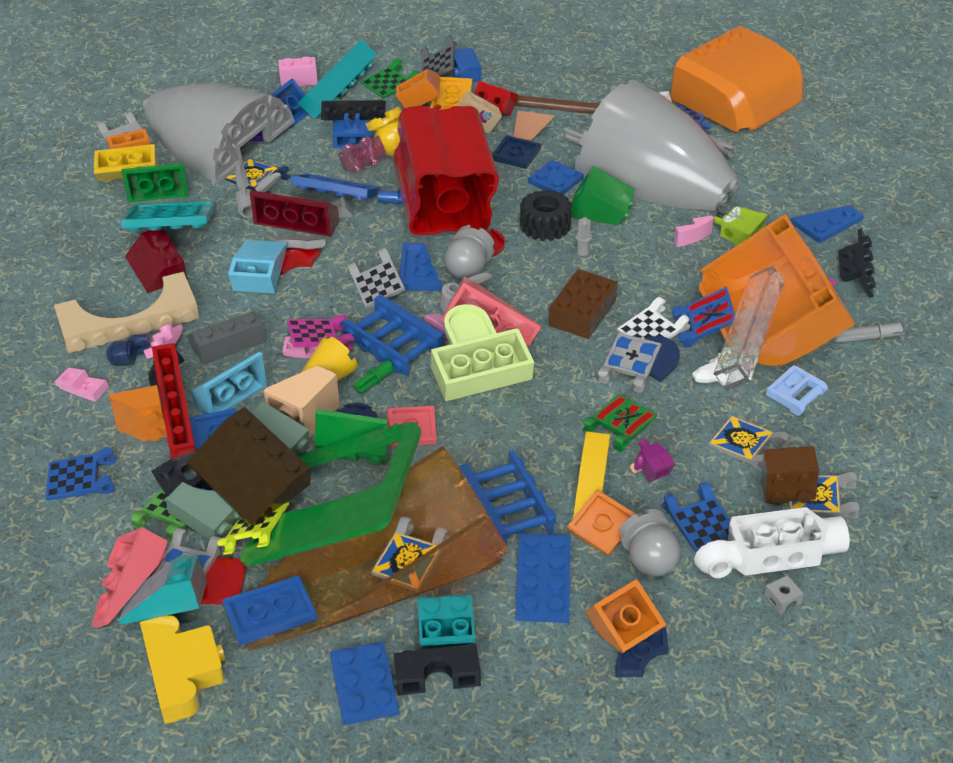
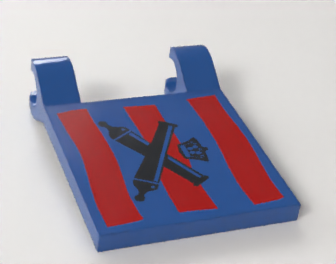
[671,287,737,347]

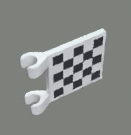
[617,297,691,339]

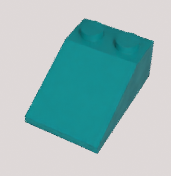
[119,555,207,625]

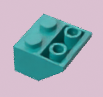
[418,595,475,646]

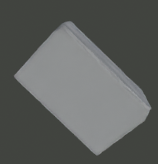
[331,197,353,218]

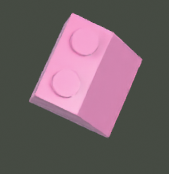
[278,56,318,86]

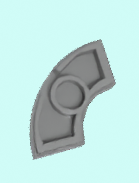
[270,236,326,249]

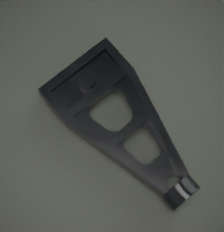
[151,448,207,497]

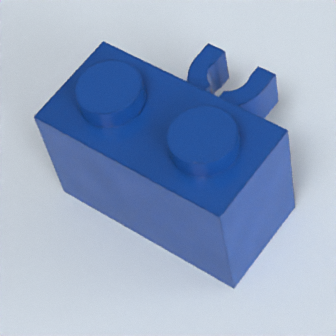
[332,113,374,148]

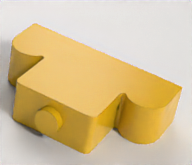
[140,615,225,724]

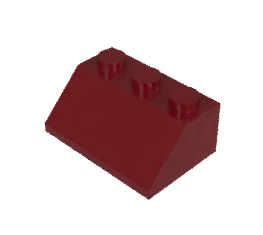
[125,228,188,293]

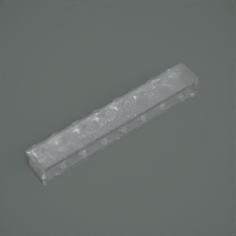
[713,265,785,392]

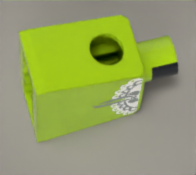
[714,206,768,245]

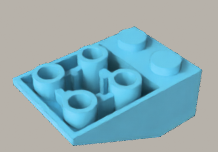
[228,240,288,294]

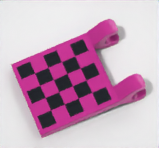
[287,315,354,351]

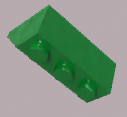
[122,163,189,203]
[314,409,393,465]

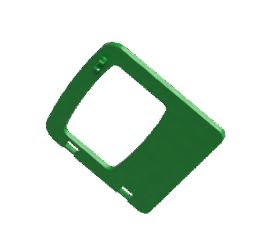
[240,422,422,567]

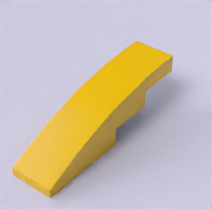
[573,432,610,518]

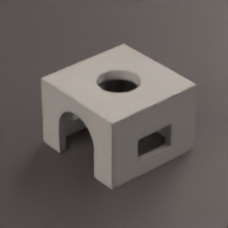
[764,575,804,614]

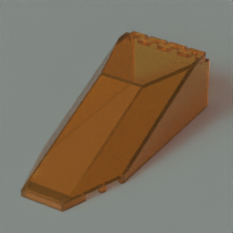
[245,446,509,650]

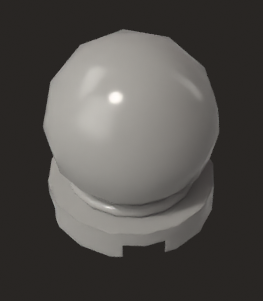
[444,225,494,279]
[619,509,681,577]

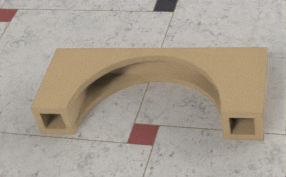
[54,272,199,353]

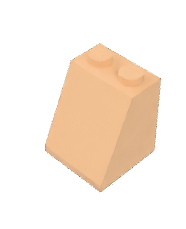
[264,366,340,438]

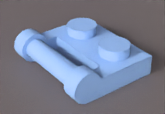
[766,365,828,416]

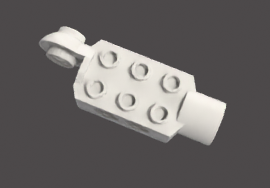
[694,507,850,578]

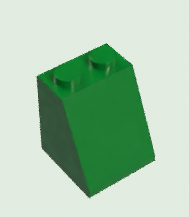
[571,166,635,225]

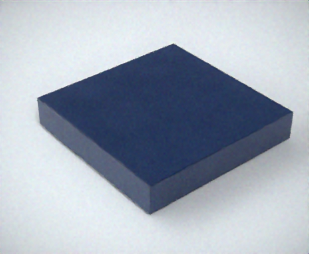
[492,135,542,169]

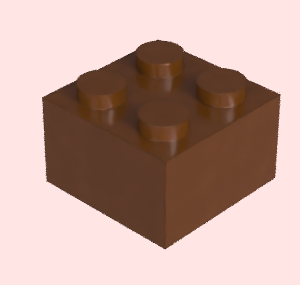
[761,446,819,504]

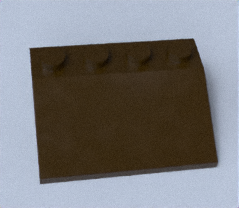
[187,406,311,528]

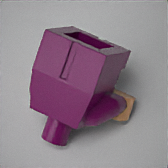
[630,439,675,483]

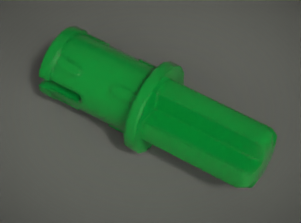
[353,360,395,394]

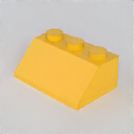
[94,144,158,181]

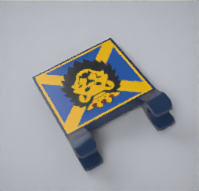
[225,158,290,193]

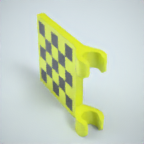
[217,502,289,555]

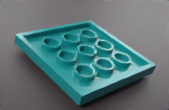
[120,200,216,231]

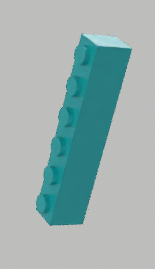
[298,39,377,118]

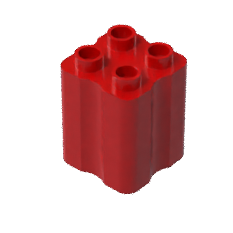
[393,106,499,235]

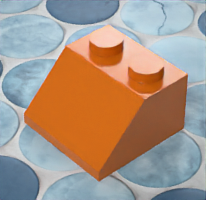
[109,385,167,442]
[585,579,667,653]

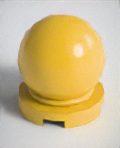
[366,107,402,156]

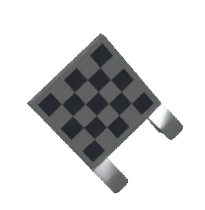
[420,35,457,75]

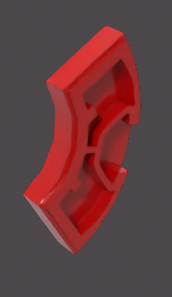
[280,248,320,275]

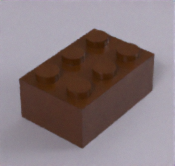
[549,269,618,339]

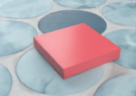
[387,406,437,447]

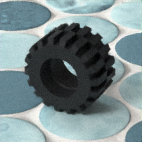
[520,190,572,241]

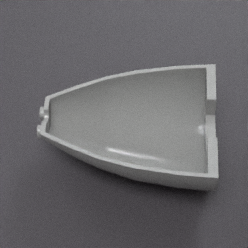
[575,80,740,211]
[143,82,295,183]

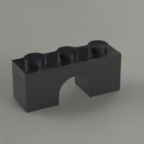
[394,644,481,696]

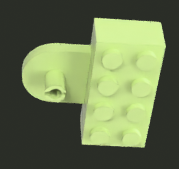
[431,304,534,402]

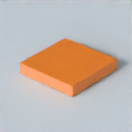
[567,489,639,556]

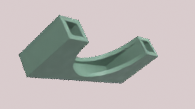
[166,401,310,540]

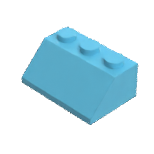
[191,352,267,414]

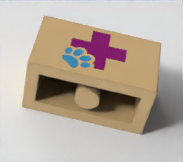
[457,91,502,134]

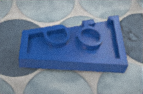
[790,205,864,244]
[400,243,442,291]

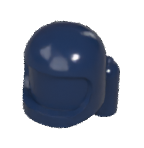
[106,334,151,366]

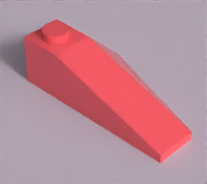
[441,276,541,346]
[92,527,168,628]

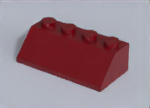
[249,190,339,237]

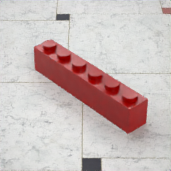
[152,343,195,466]

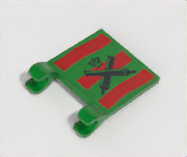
[582,394,657,452]

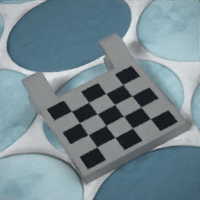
[347,248,405,308]

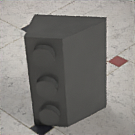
[187,311,266,364]

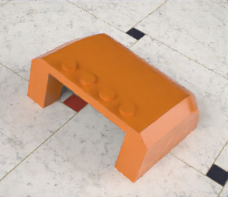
[671,25,805,133]
[699,214,856,366]

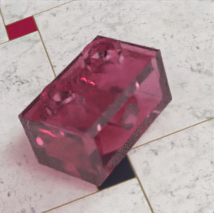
[338,135,387,173]

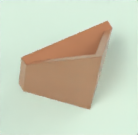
[513,111,554,141]

